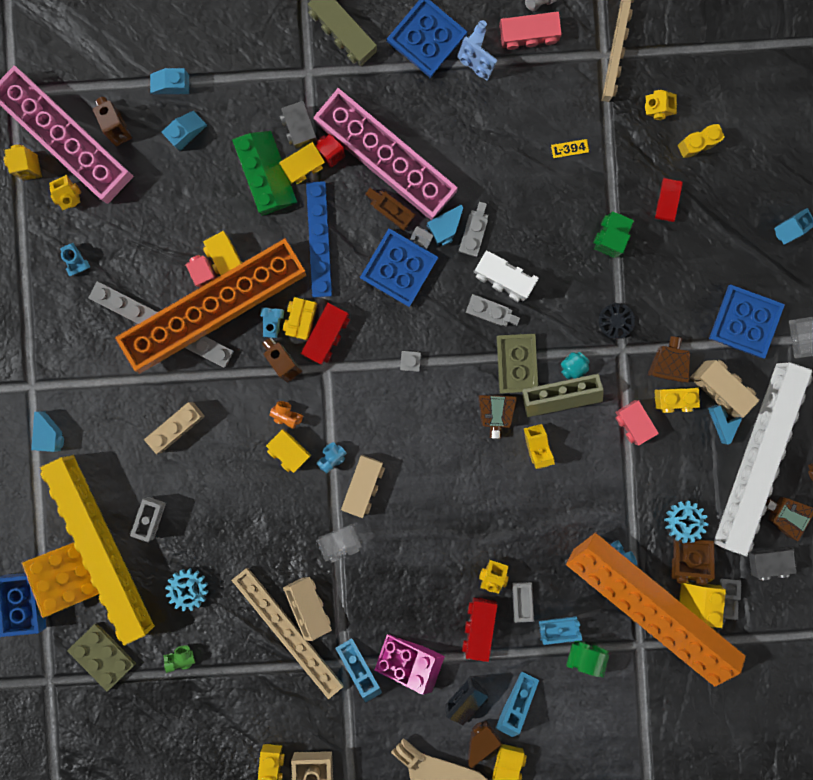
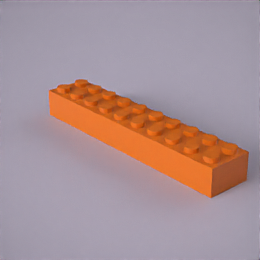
[115,239,306,374]
[566,533,746,687]

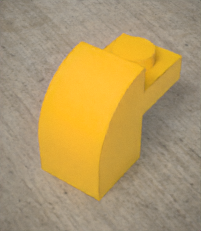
[524,424,555,469]

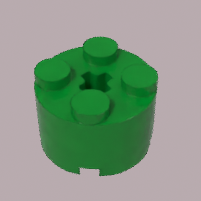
[566,641,610,678]

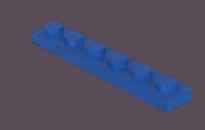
[306,182,332,298]

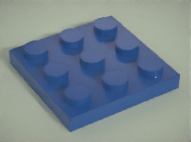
[387,0,468,78]
[360,228,438,307]
[709,285,785,359]

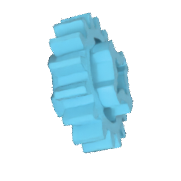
[664,501,708,543]
[165,568,208,611]

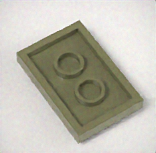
[496,334,538,393]
[67,622,136,691]

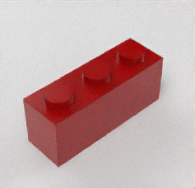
[301,303,350,365]
[462,597,497,662]

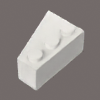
[473,250,538,302]

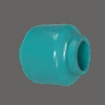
[561,352,590,380]

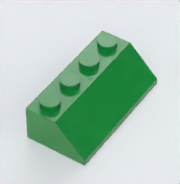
[232,131,297,216]

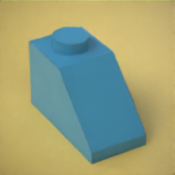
[150,68,189,94]
[162,111,207,152]
[427,205,463,246]
[774,208,813,244]
[31,411,64,452]

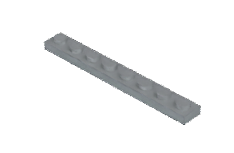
[89,281,234,368]

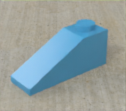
[336,638,382,703]
[496,672,539,737]

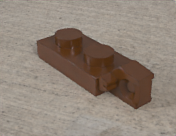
[365,188,416,231]

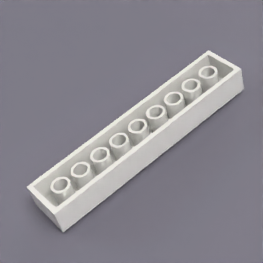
[714,363,812,556]

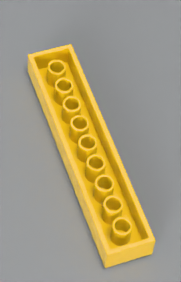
[40,455,155,645]

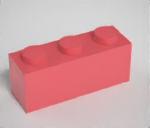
[499,12,562,50]

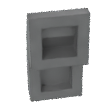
[720,579,741,620]

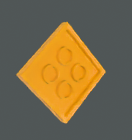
[22,542,99,618]

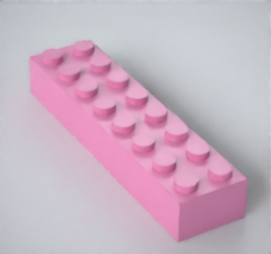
[0,65,134,204]
[313,88,458,220]

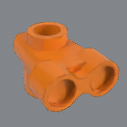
[269,401,303,429]

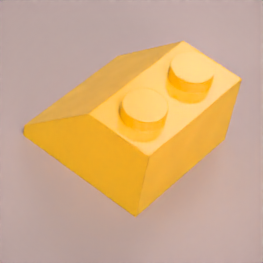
[679,582,726,628]

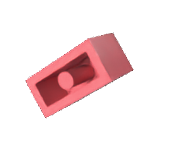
[186,255,218,288]
[615,400,659,445]

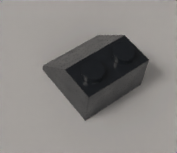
[445,677,489,725]

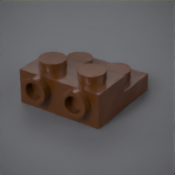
[672,538,715,585]

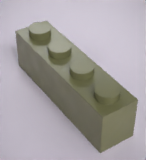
[308,0,377,67]
[522,374,603,417]

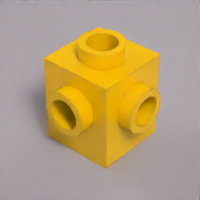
[645,90,677,120]
[49,175,81,210]
[479,560,508,594]

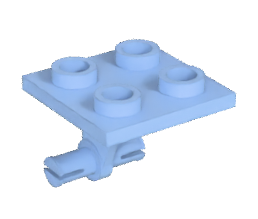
[457,20,497,80]

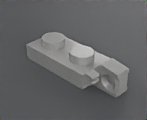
[459,202,488,257]
[465,294,520,326]

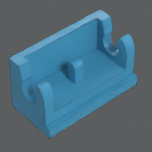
[539,617,582,645]

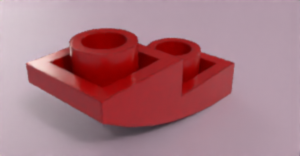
[655,178,682,222]

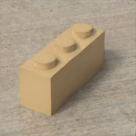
[144,402,205,454]
[341,455,385,518]
[283,577,332,641]

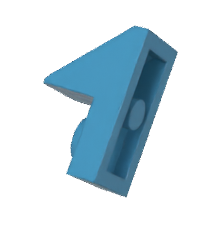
[708,405,742,444]

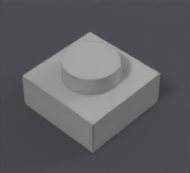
[410,226,433,250]
[400,351,421,372]

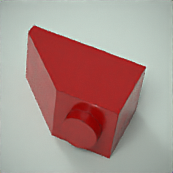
[315,134,346,168]

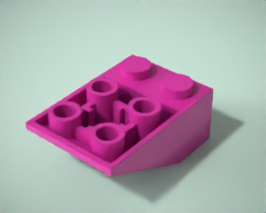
[375,634,445,695]

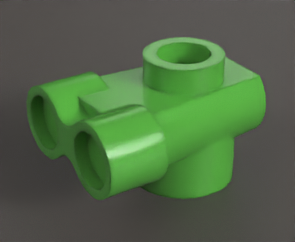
[164,645,195,673]

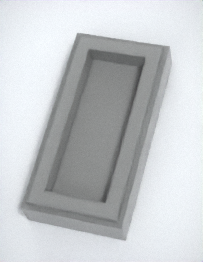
[512,582,534,622]

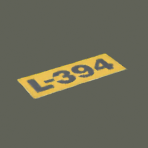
[551,139,589,158]

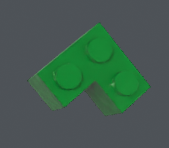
[593,211,634,258]

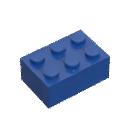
[0,573,47,637]

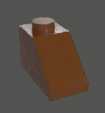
[468,721,502,768]

